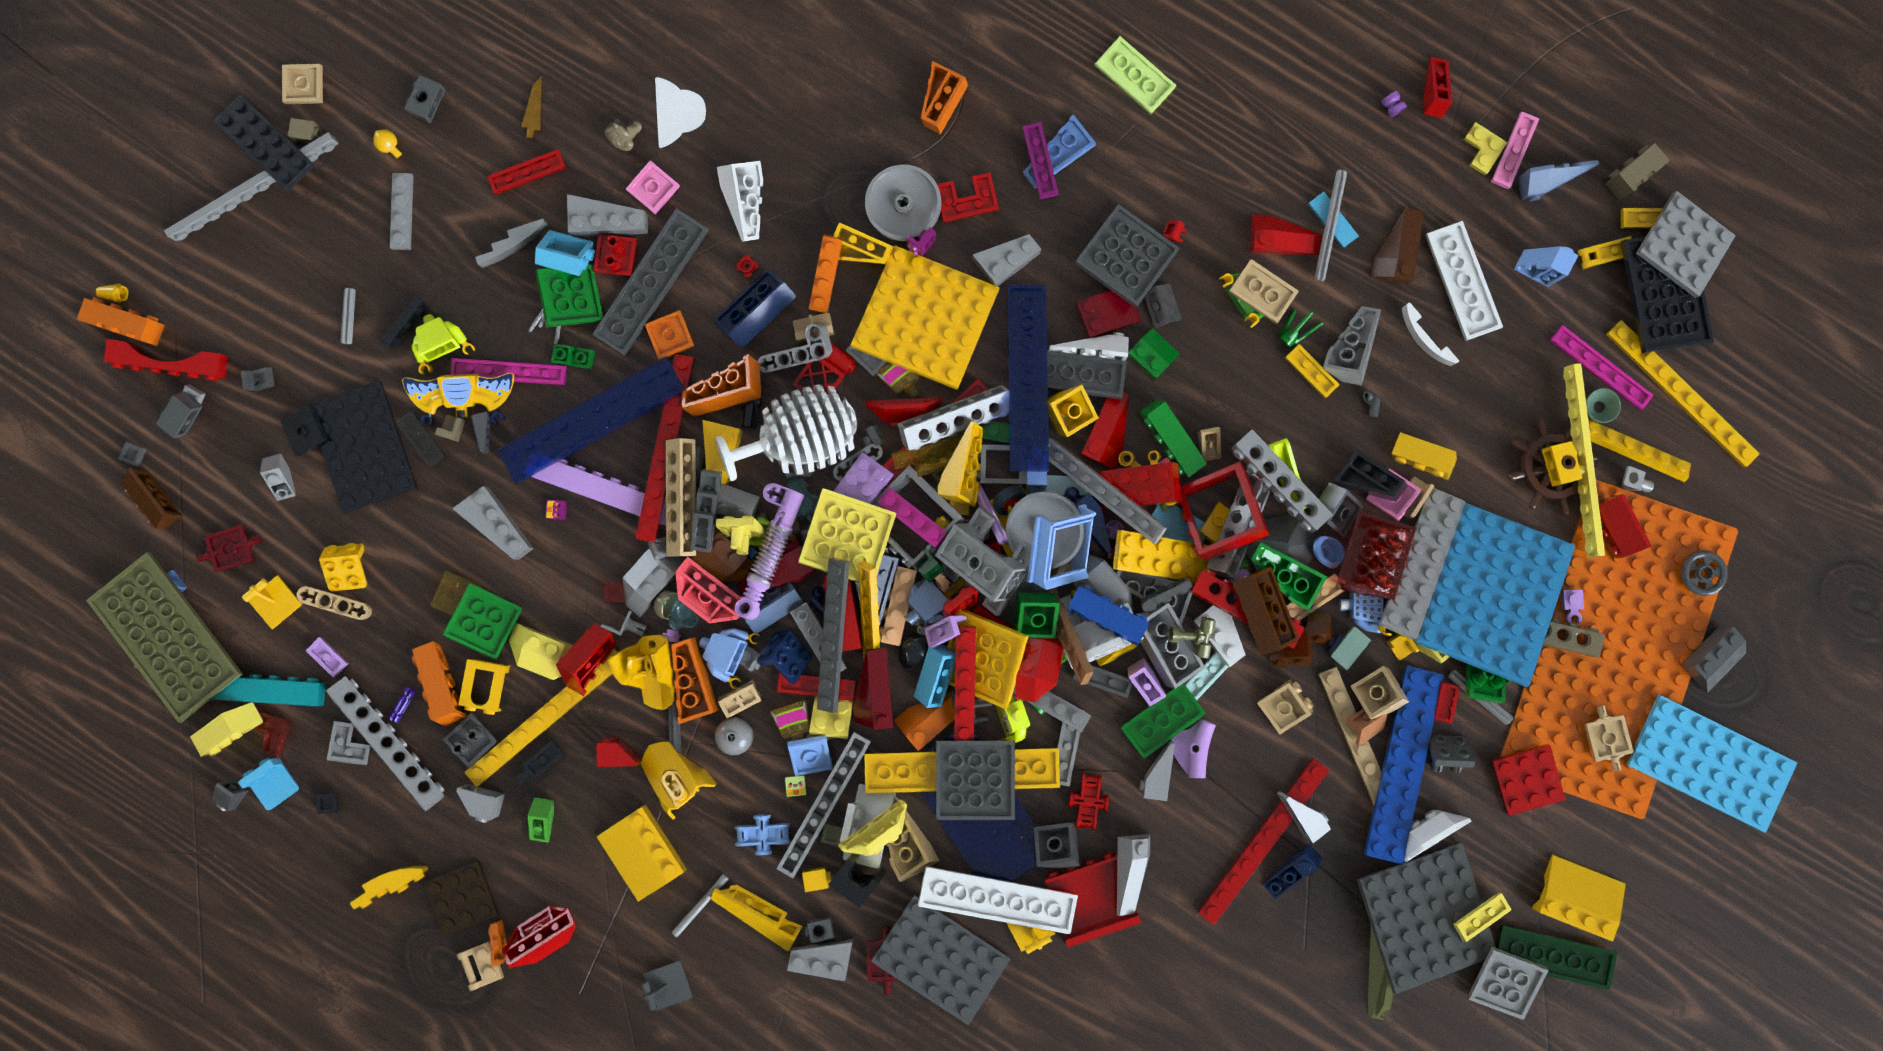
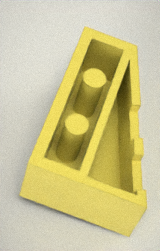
[190,702,263,757]

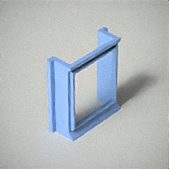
[1027,504,1096,590]

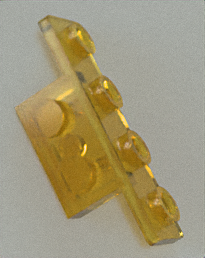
[891,433,964,477]

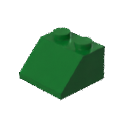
[1128,328,1180,382]

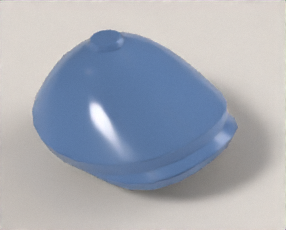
[1313,536,1345,569]

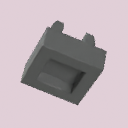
[862,424,887,446]

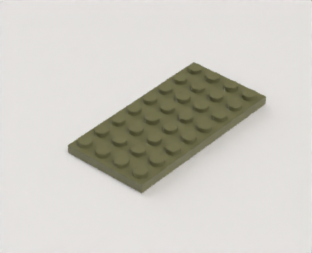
[86,552,243,723]

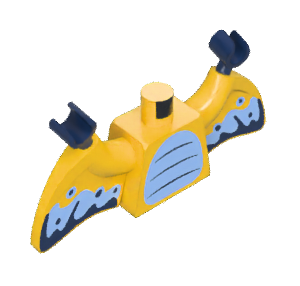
[402,373,514,427]

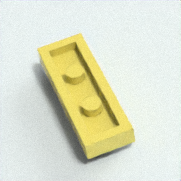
[1453,893,1511,942]

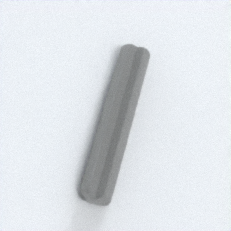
[340,288,356,344]

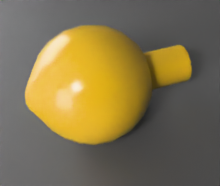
[373,129,402,159]

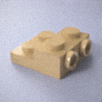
[1257,679,1314,734]

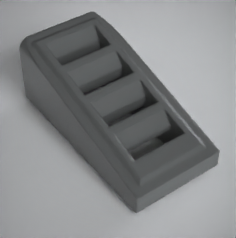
[471,412,491,454]

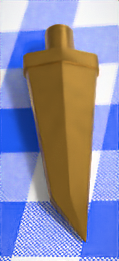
[521,76,542,140]

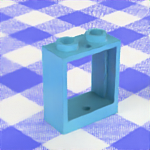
[535,230,595,276]

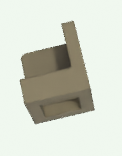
[435,415,466,442]

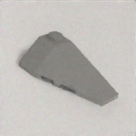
[1323,306,1381,386]

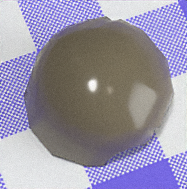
[653,590,681,620]

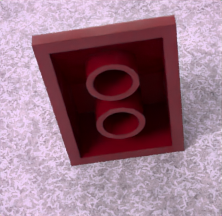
[1075,291,1142,339]

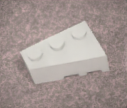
[1192,605,1246,667]

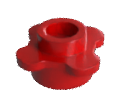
[736,255,759,278]

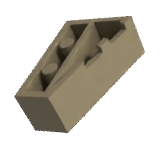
[1604,143,1670,200]

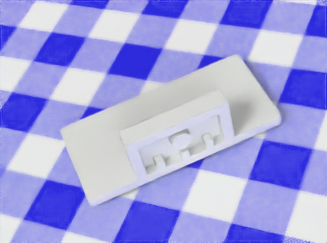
[1058,603,1144,669]
[840,784,896,869]

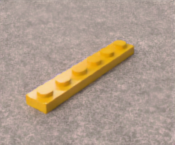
[1588,419,1691,482]
[858,560,881,661]

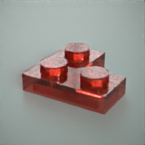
[253,709,292,758]

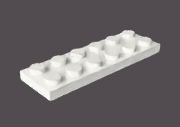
[1425,221,1503,341]

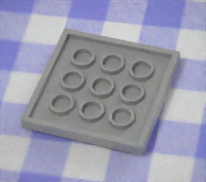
[1636,191,1736,298]

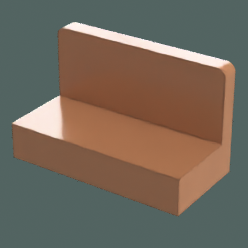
[1346,708,1387,746]

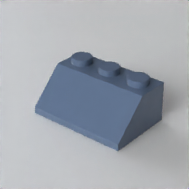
[739,581,804,634]

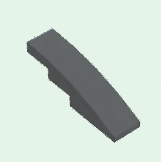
[691,469,722,553]

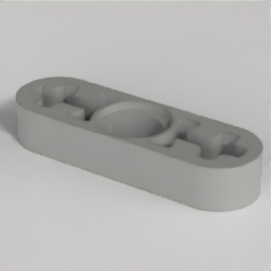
[833,443,883,481]

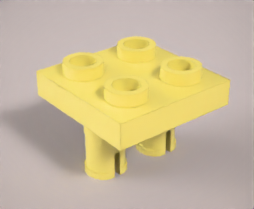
[716,515,766,555]

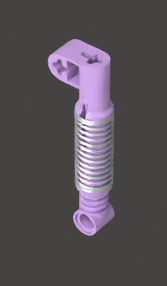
[735,483,805,620]

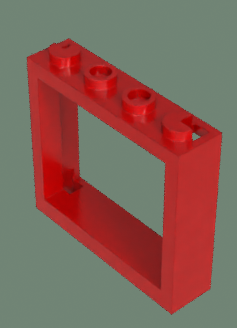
[1178,462,1270,562]

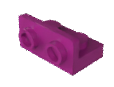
[906,227,936,257]

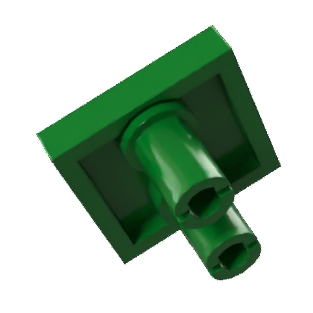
[1466,663,1511,704]

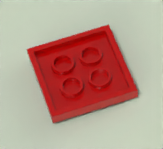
[1491,744,1566,816]

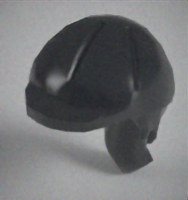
[899,633,949,668]

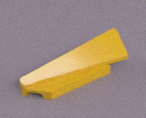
[711,885,802,951]

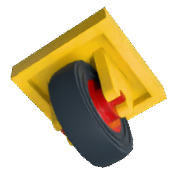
[990,485,1027,531]

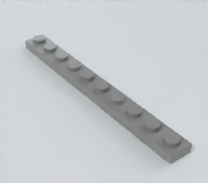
[164,132,339,241]

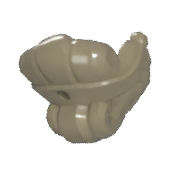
[604,119,642,151]

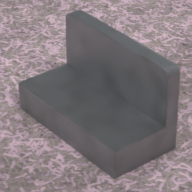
[1144,284,1182,328]

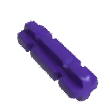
[389,686,416,723]

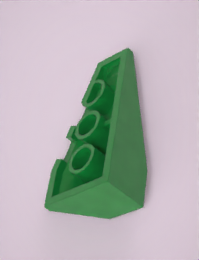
[1250,542,1327,611]

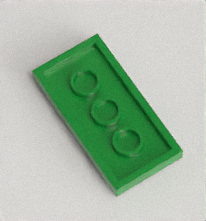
[1120,683,1206,759]

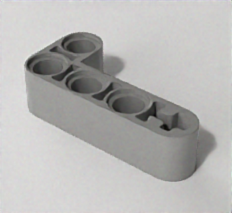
[757,322,832,373]

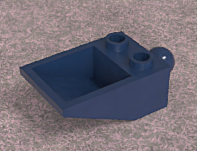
[1064,487,1111,554]

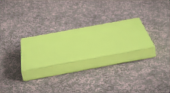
[1094,36,1176,115]

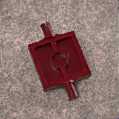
[196,525,262,573]
[866,926,898,995]

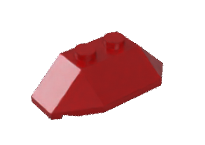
[865,397,942,428]
[1015,635,1064,702]
[502,906,576,968]

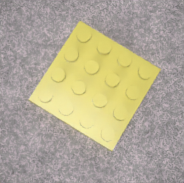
[798,488,896,583]

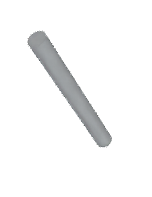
[672,874,729,937]

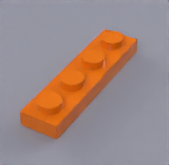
[809,234,843,313]

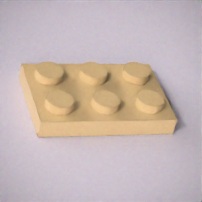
[1229,259,1299,324]

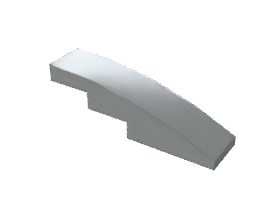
[475,219,548,268]

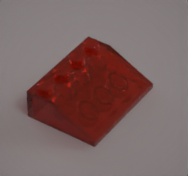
[1335,511,1416,600]

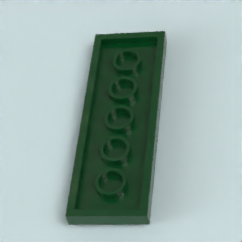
[1496,924,1617,990]

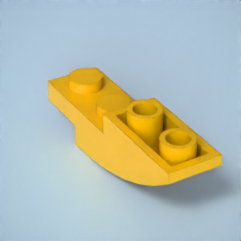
[350,866,429,909]

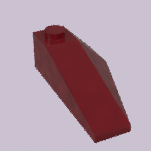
[736,534,816,597]
[853,648,893,730]

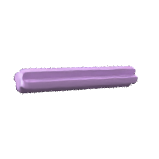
[977,481,1008,545]

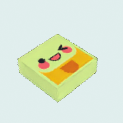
[785,775,807,797]

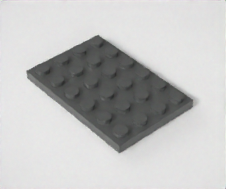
[871,894,1011,1025]

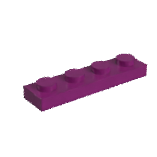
[1022,122,1059,200]

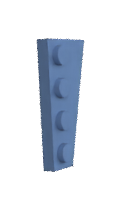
[1023,114,1096,189]

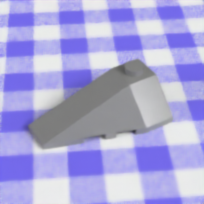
[1117,834,1150,916]

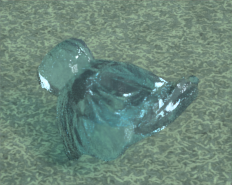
[668,599,699,631]

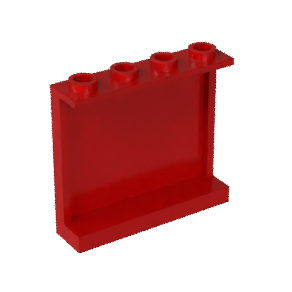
[1044,852,1141,948]

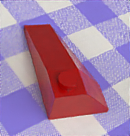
[1080,392,1129,470]

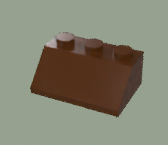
[121,468,183,530]

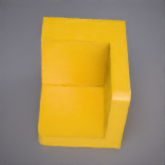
[1386,634,1419,660]

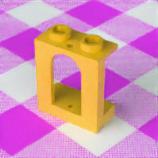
[458,659,510,715]

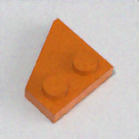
[488,920,507,967]

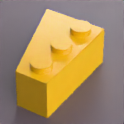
[703,420,743,486]

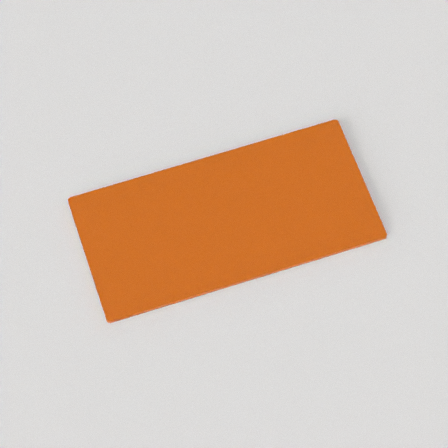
[1500,480,1738,819]

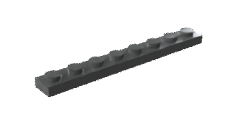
[817,557,850,713]

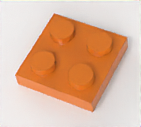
[645,310,695,360]

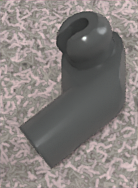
[1362,390,1380,418]

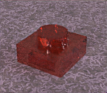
[604,583,625,603]

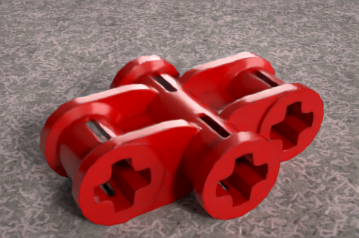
[1068,772,1109,830]

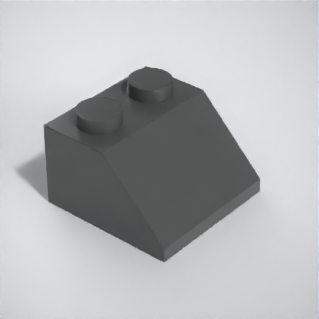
[1309,482,1364,538]
[1033,822,1080,868]

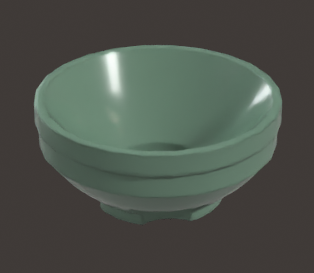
[1586,388,1621,423]

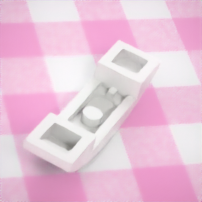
[1402,302,1459,366]

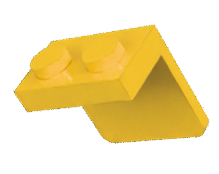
[319,543,367,591]

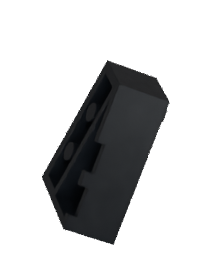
[1334,450,1408,502]

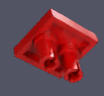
[593,234,637,277]

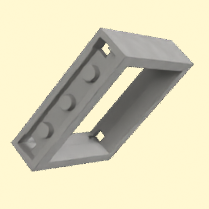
[872,465,965,570]

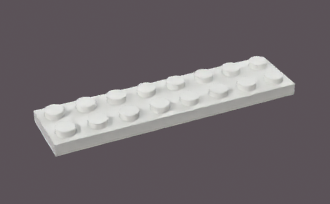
[918,866,1078,934]

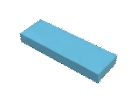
[1308,192,1359,249]

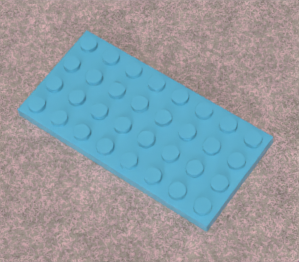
[1626,695,1797,833]

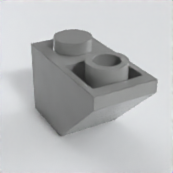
[260,454,296,501]

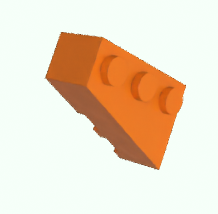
[921,61,968,135]

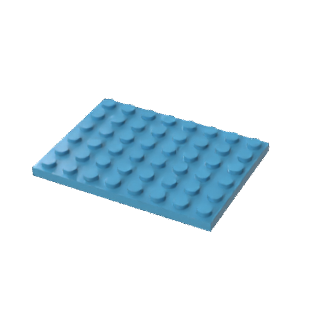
[1415,503,1576,687]

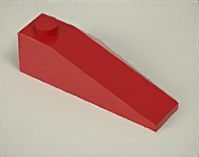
[1250,215,1323,256]

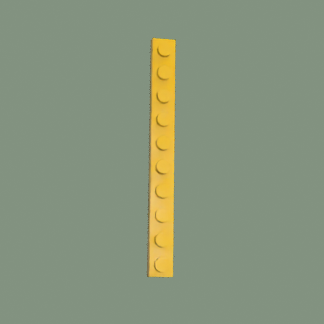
[1606,320,1760,468]
[464,648,618,787]

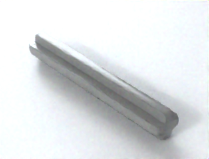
[1448,669,1513,725]

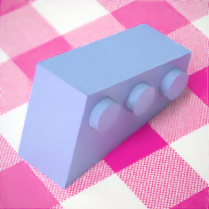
[1514,246,1578,287]

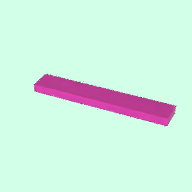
[1549,325,1654,411]
[450,358,567,386]

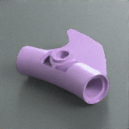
[1171,719,1216,778]

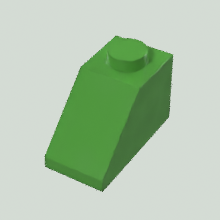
[528,797,554,843]

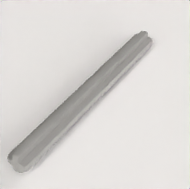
[1314,170,1347,281]

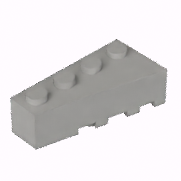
[567,194,648,237]

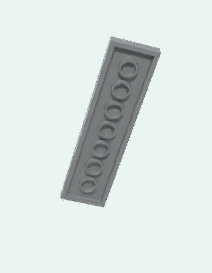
[1379,488,1466,641]

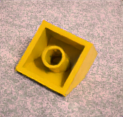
[1042,385,1099,437]

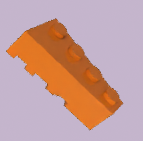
[672,637,719,724]

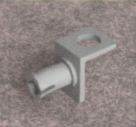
[1621,466,1654,493]
[601,610,647,637]

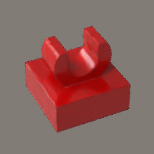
[1162,220,1187,242]

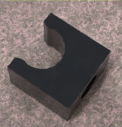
[828,853,887,908]

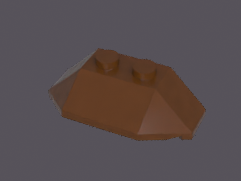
[691,526,756,583]

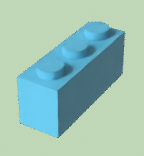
[914,644,956,708]

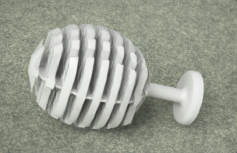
[715,385,857,481]

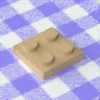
[282,64,323,104]

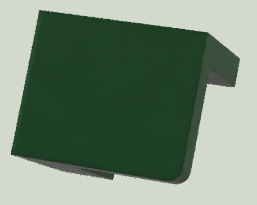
[916,548,944,583]

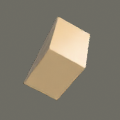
[1197,427,1221,461]

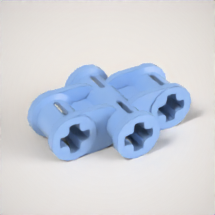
[734,814,791,855]

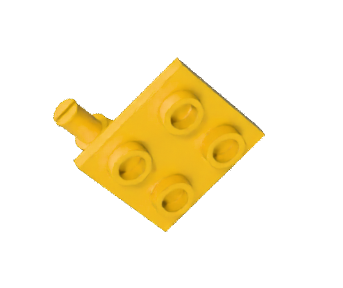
[242,575,303,629]
[1007,923,1056,954]

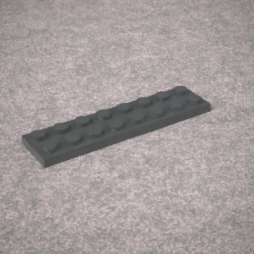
[592,208,709,356]

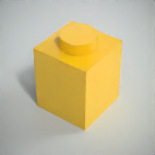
[802,866,832,892]

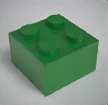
[1013,592,1060,638]

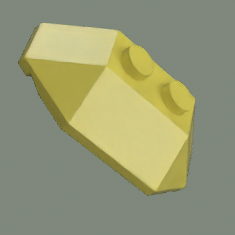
[509,623,573,680]
[838,799,907,856]

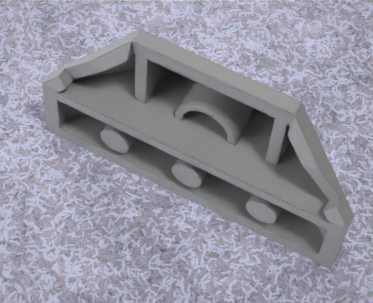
[623,549,687,618]
[1074,554,1134,611]

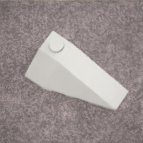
[717,161,763,242]

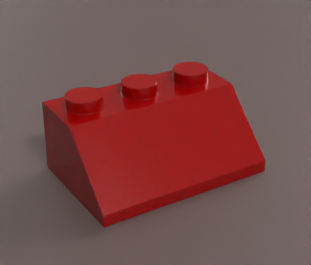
[1599,494,1652,558]

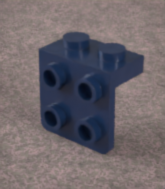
[757,630,812,684]

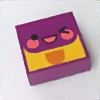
[545,500,567,520]

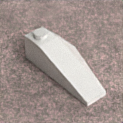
[1049,332,1129,361]

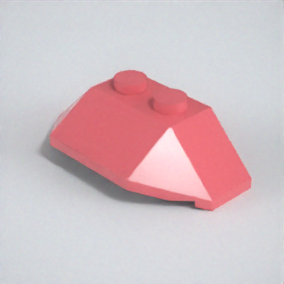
[675,556,748,624]

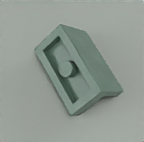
[1330,626,1371,670]

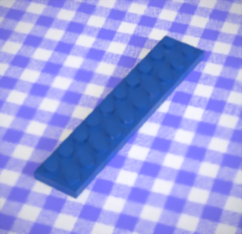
[1364,665,1444,864]

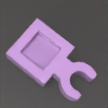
[1561,590,1584,623]

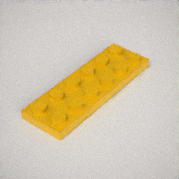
[1113,530,1212,585]

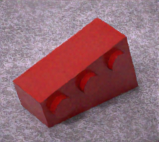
[556,624,616,696]

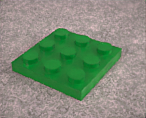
[535,265,603,327]
[443,582,523,660]

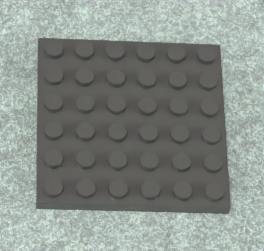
[1357,842,1496,994]

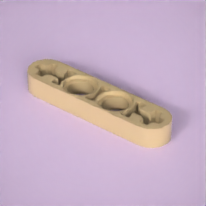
[297,586,372,620]

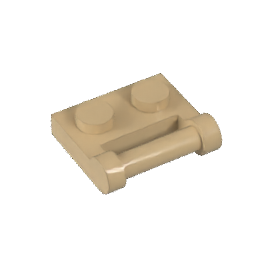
[456,941,504,991]

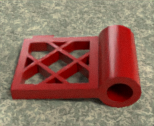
[792,341,857,396]

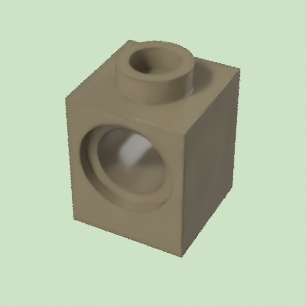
[288,118,321,144]

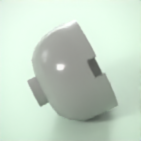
[715,717,754,756]

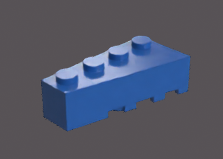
[1067,586,1150,646]

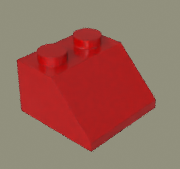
[597,737,642,767]

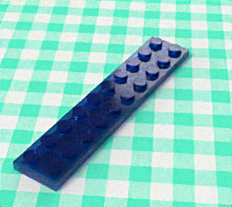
[1008,285,1049,472]
[497,357,685,484]

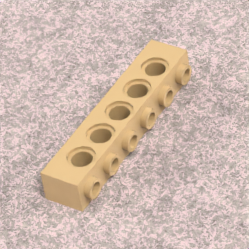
[666,438,696,557]

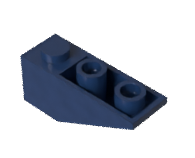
[1262,844,1322,899]

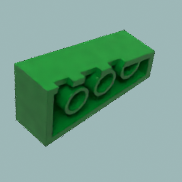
[1137,399,1207,477]

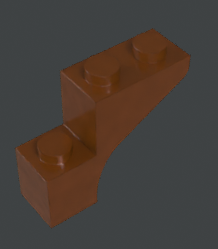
[1270,612,1332,668]

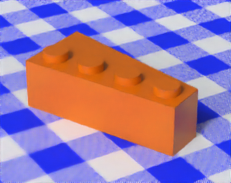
[76,297,165,346]
[682,354,761,417]
[412,641,468,727]

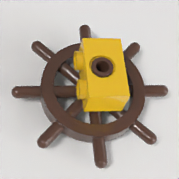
[1508,419,1599,516]

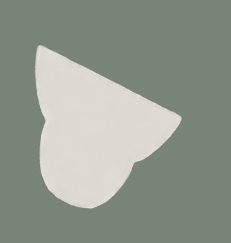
[655,77,706,148]

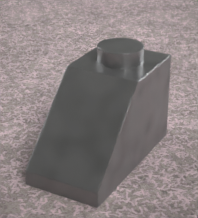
[212,779,249,811]

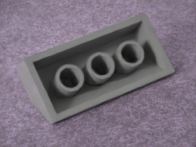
[1140,602,1205,689]

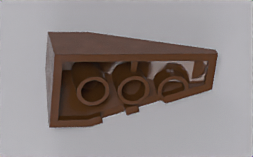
[1370,207,1424,285]

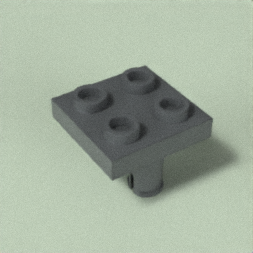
[443,713,499,768]
[1429,735,1475,773]

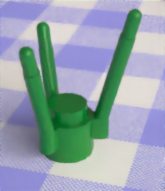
[1279,309,1324,348]

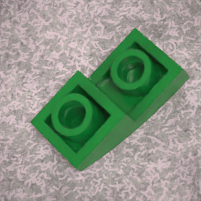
[551,344,595,370]

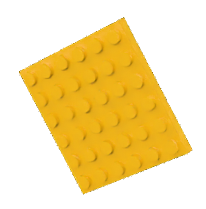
[851,245,1000,390]

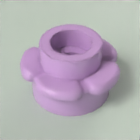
[663,629,682,643]

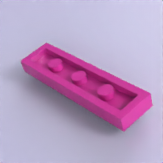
[878,487,948,549]

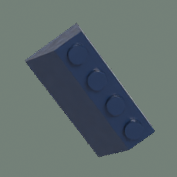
[713,268,797,349]

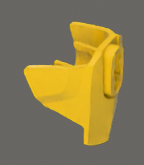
[608,634,675,710]
[641,742,717,820]

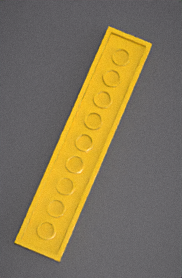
[864,748,1060,793]

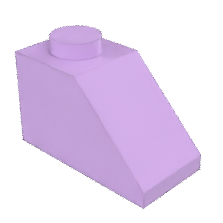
[1127,658,1166,706]

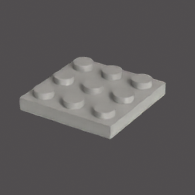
[1468,947,1549,1020]

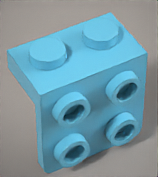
[238,757,299,810]

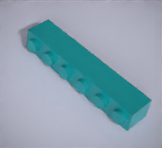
[212,674,326,706]

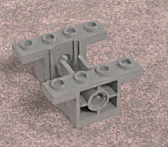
[935,507,1032,616]

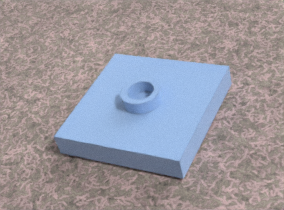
[787,735,833,776]

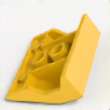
[597,804,687,902]
[1532,855,1626,942]

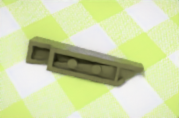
[1367,926,1394,1020]

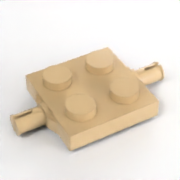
[1584,705,1634,771]

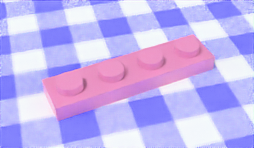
[1491,112,1539,189]

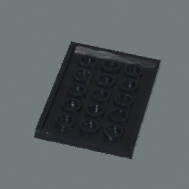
[1620,237,1714,354]
[307,380,417,514]

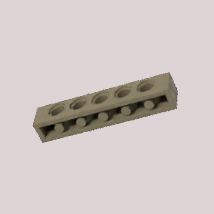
[1543,618,1605,658]

